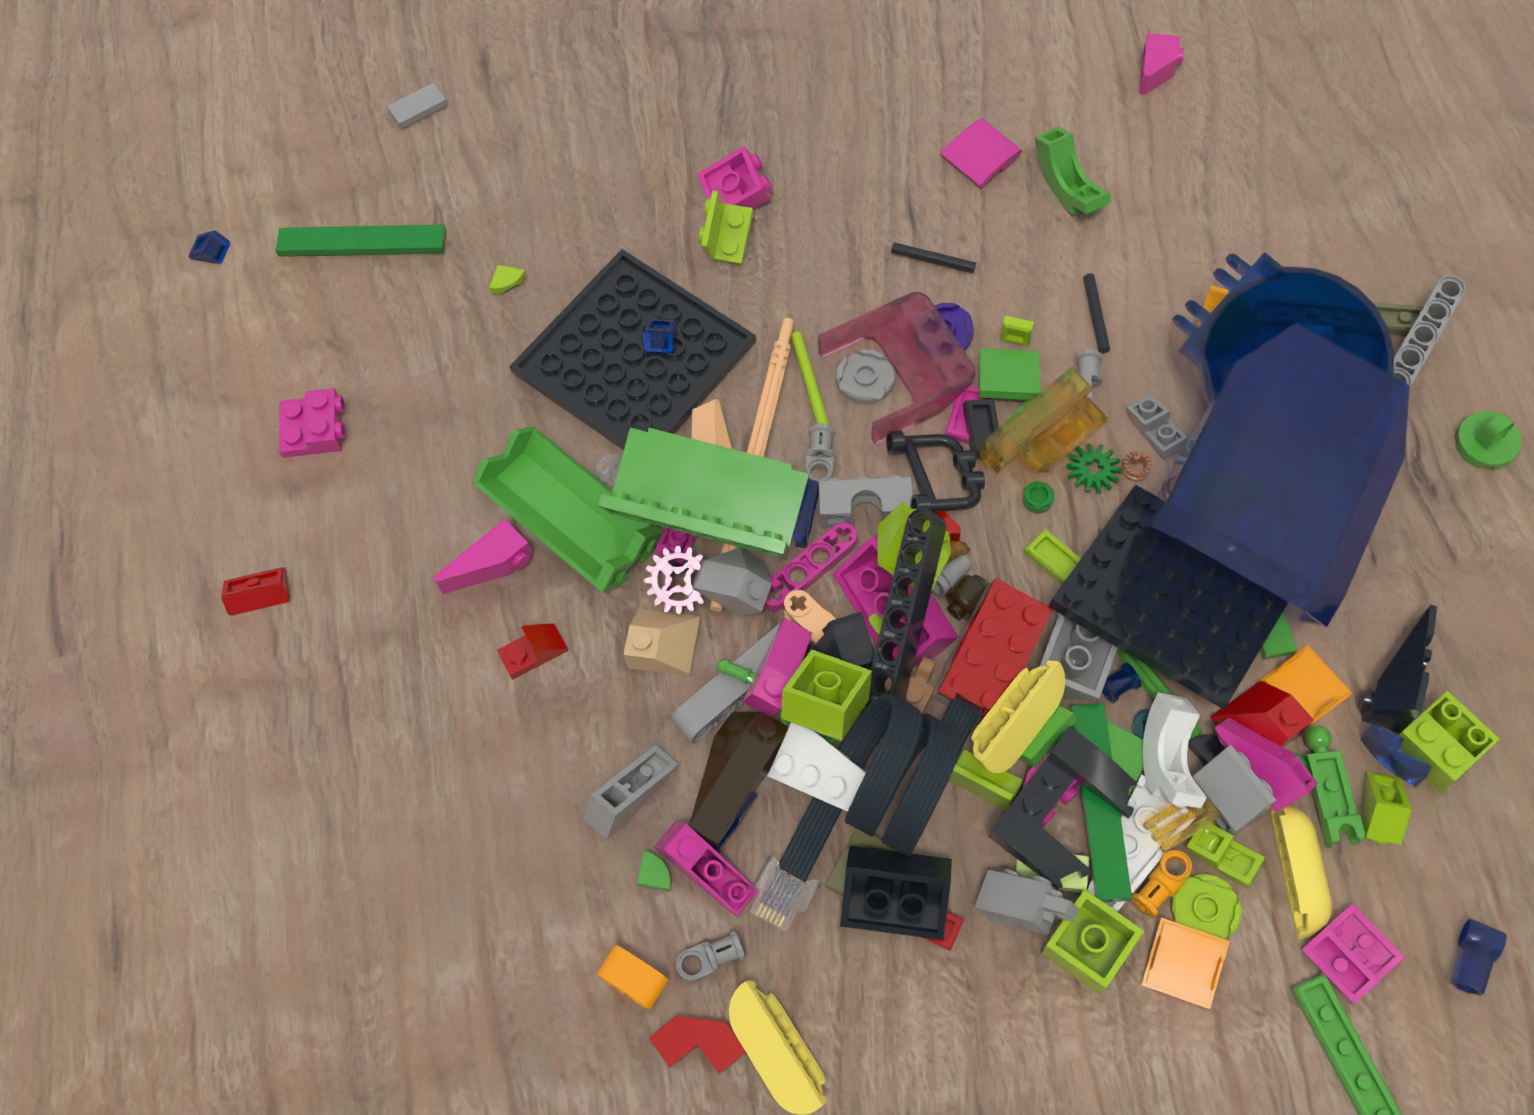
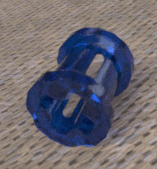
[1102,662,1142,704]

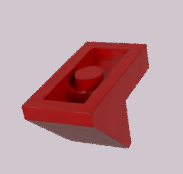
[497,623,569,680]

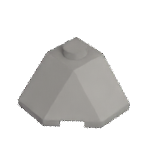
[692,547,772,617]

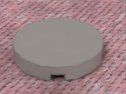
[836,349,895,405]

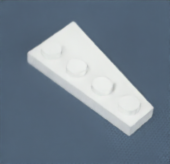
[768,723,866,812]
[1087,774,1196,912]

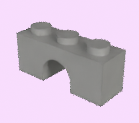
[819,475,912,528]

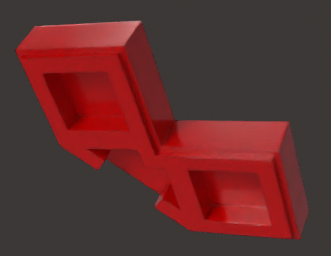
[649,1016,746,1075]

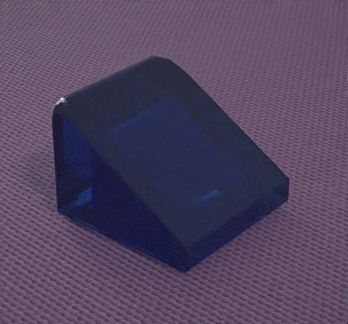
[189,230,230,264]
[643,318,677,353]

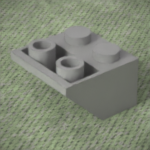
[1192,745,1276,837]

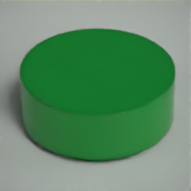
[1022,481,1054,514]

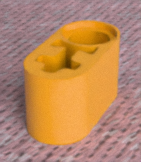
[595,945,669,1011]

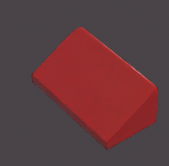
[221,567,289,616]

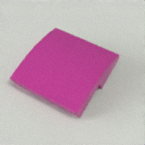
[940,118,1022,189]
[1301,903,1405,1004]

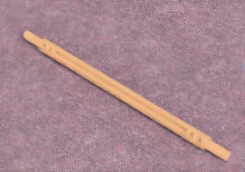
[710,318,794,612]

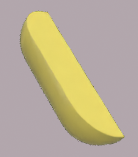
[971,660,1065,773]
[1269,805,1332,939]
[729,980,828,1115]

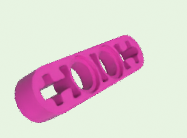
[764,522,857,612]

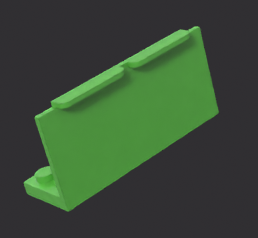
[598,428,809,560]

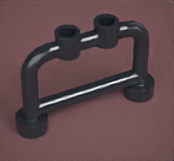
[886,430,985,512]

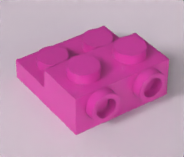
[697,146,773,209]
[279,388,346,458]

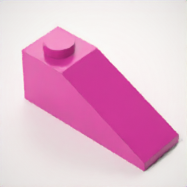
[432,518,533,594]
[742,617,812,717]

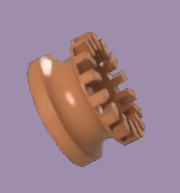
[1122,451,1152,482]

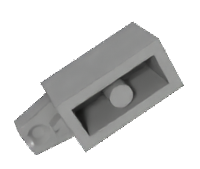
[974,869,1078,935]

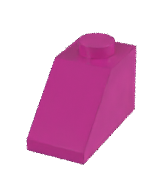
[1139,33,1184,95]

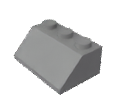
[1038,613,1118,701]

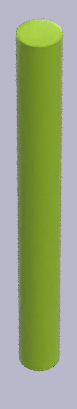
[791,331,830,435]

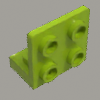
[698,190,754,266]

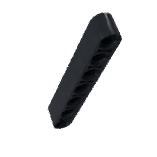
[861,509,946,713]

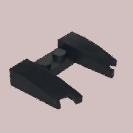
[988,726,1137,890]

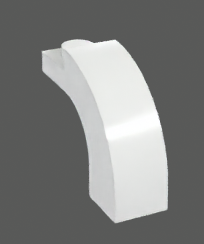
[1142,692,1207,808]

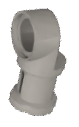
[1072,349,1103,408]
[806,424,835,489]
[676,930,746,983]

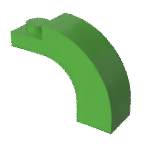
[1034,126,1111,215]

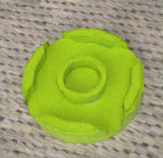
[1170,874,1242,939]

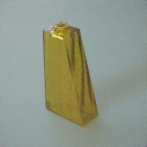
[977,366,1093,473]

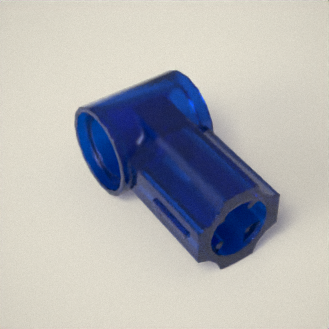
[1450,918,1507,996]

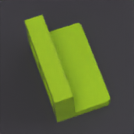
[949,749,1023,810]

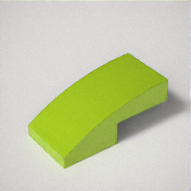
[1186,820,1265,890]

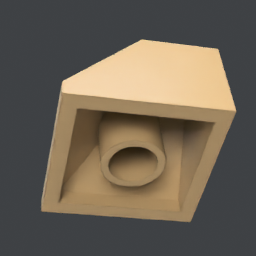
[623,608,701,676]

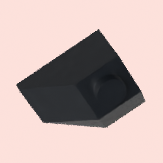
[804,612,874,670]

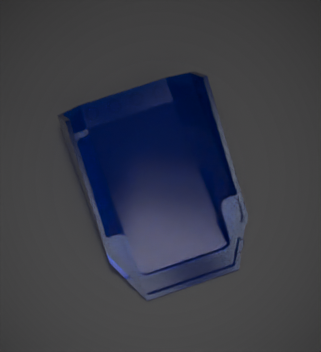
[1137,322,1410,627]

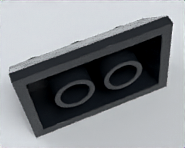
[840,846,952,940]

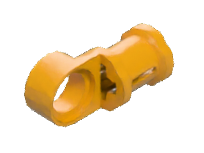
[1131,850,1192,919]

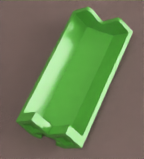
[473,426,663,593]

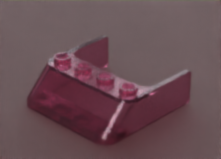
[818,292,976,444]

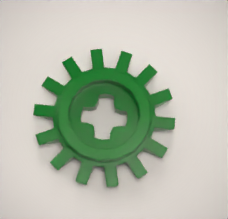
[1066,444,1122,494]

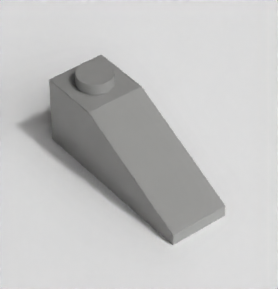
[583,744,679,839]

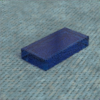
[794,479,819,549]

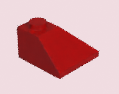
[1210,681,1314,748]

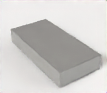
[387,82,448,130]

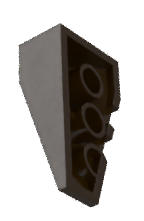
[689,712,789,846]

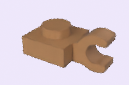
[905,656,936,714]

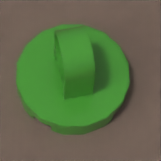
[1456,411,1522,470]

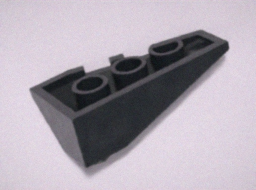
[1359,604,1437,733]

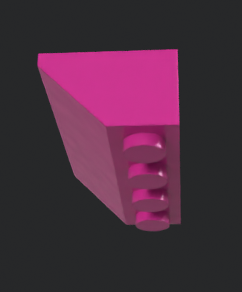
[833,535,959,668]

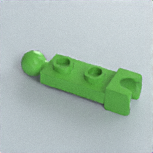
[1304,725,1365,848]

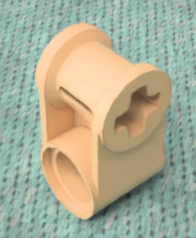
[784,590,836,644]

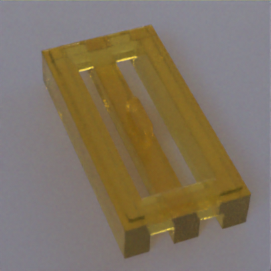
[1143,788,1221,853]

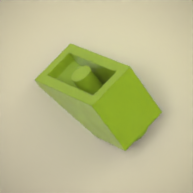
[1361,771,1412,845]

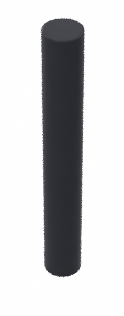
[891,242,977,274]
[1083,273,1110,353]

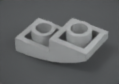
[1126,393,1189,459]

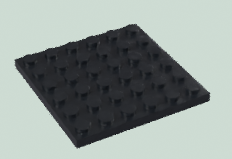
[509,249,756,450]
[1049,484,1303,710]

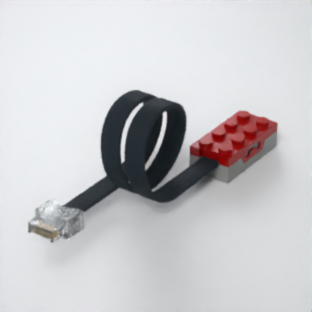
[747,578,1053,932]

